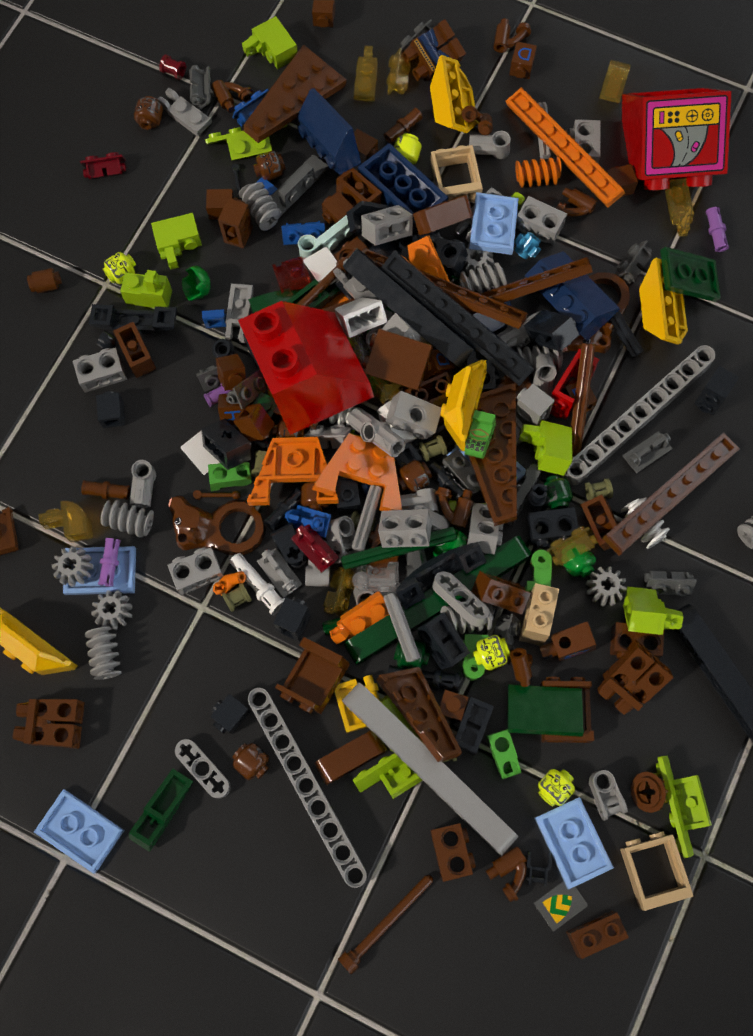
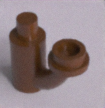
[493,18,531,53]
[211,80,253,113]
[462,105,493,135]
[556,187,598,216]
[435,487,474,529]
[510,648,533,687]
[486,846,527,902]

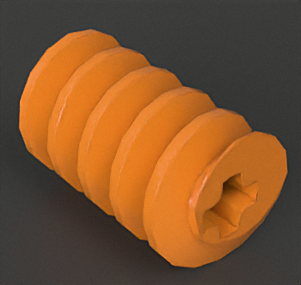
[515,157,561,188]

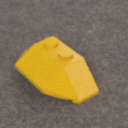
[430,55,478,133]
[639,258,688,345]
[440,360,487,451]
[0,608,78,675]

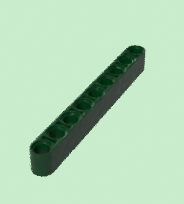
[344,536,532,665]

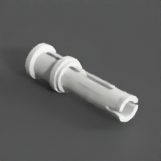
[229,553,285,615]

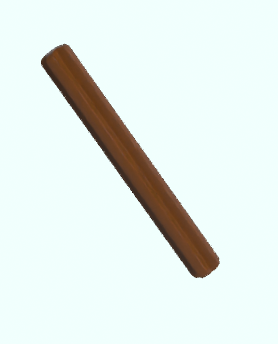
[571,343,595,456]

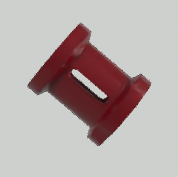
[159,54,186,80]

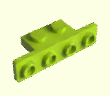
[205,125,288,161]
[353,738,425,799]
[656,756,712,858]

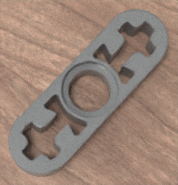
[432,572,489,627]
[175,739,231,799]

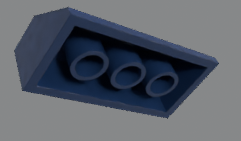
[297,88,361,175]
[358,143,448,233]
[524,251,620,341]

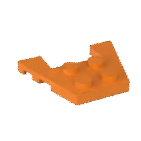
[312,433,402,511]
[247,437,339,506]

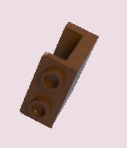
[362,329,433,392]
[275,637,350,714]
[540,677,594,743]

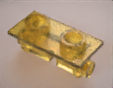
[386,48,410,95]
[547,527,598,566]
[323,567,357,617]

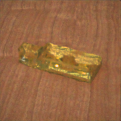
[354,46,378,101]
[665,178,694,236]

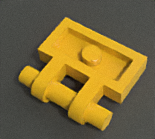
[334,675,380,733]

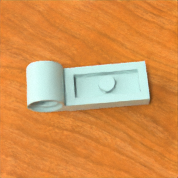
[298,215,353,260]

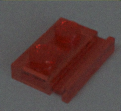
[272,256,311,293]

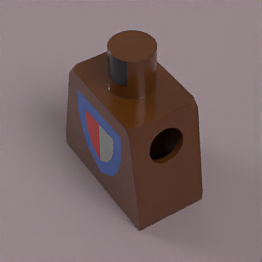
[539,621,596,661]

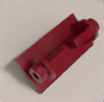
[80,152,126,179]
[291,524,339,573]

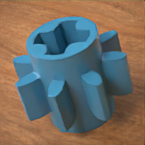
[514,232,541,259]

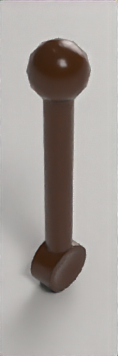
[193,490,240,500]

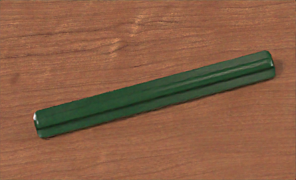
[341,527,456,570]

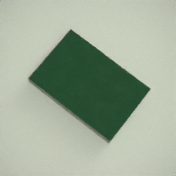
[660,247,721,302]
[508,685,584,737]

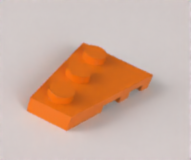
[408,235,450,282]

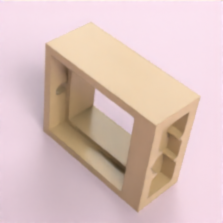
[430,145,483,202]
[519,583,559,646]
[620,831,693,911]

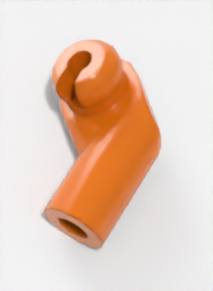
[213,571,246,596]

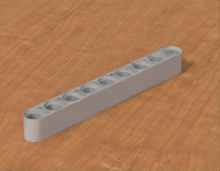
[564,345,716,485]
[342,683,518,856]
[248,688,367,888]

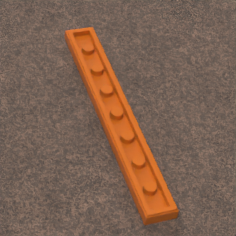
[505,87,625,208]

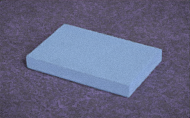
[469,192,519,255]
[63,546,136,595]
[34,789,124,874]
[535,797,614,889]

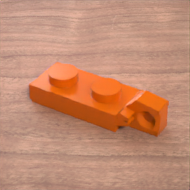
[329,591,389,645]

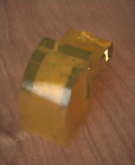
[599,60,631,103]
[38,501,93,542]

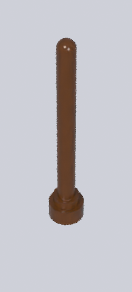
[338,875,433,975]

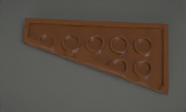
[244,45,347,143]
[468,383,517,527]

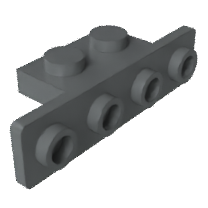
[271,155,328,219]

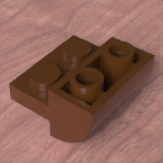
[405,372,452,424]

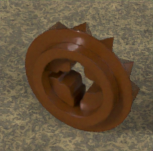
[631,771,668,813]

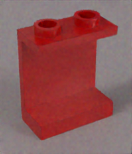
[550,349,600,420]

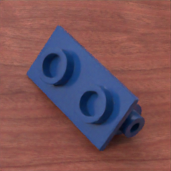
[232,89,269,127]
[281,220,325,245]
[285,505,331,537]

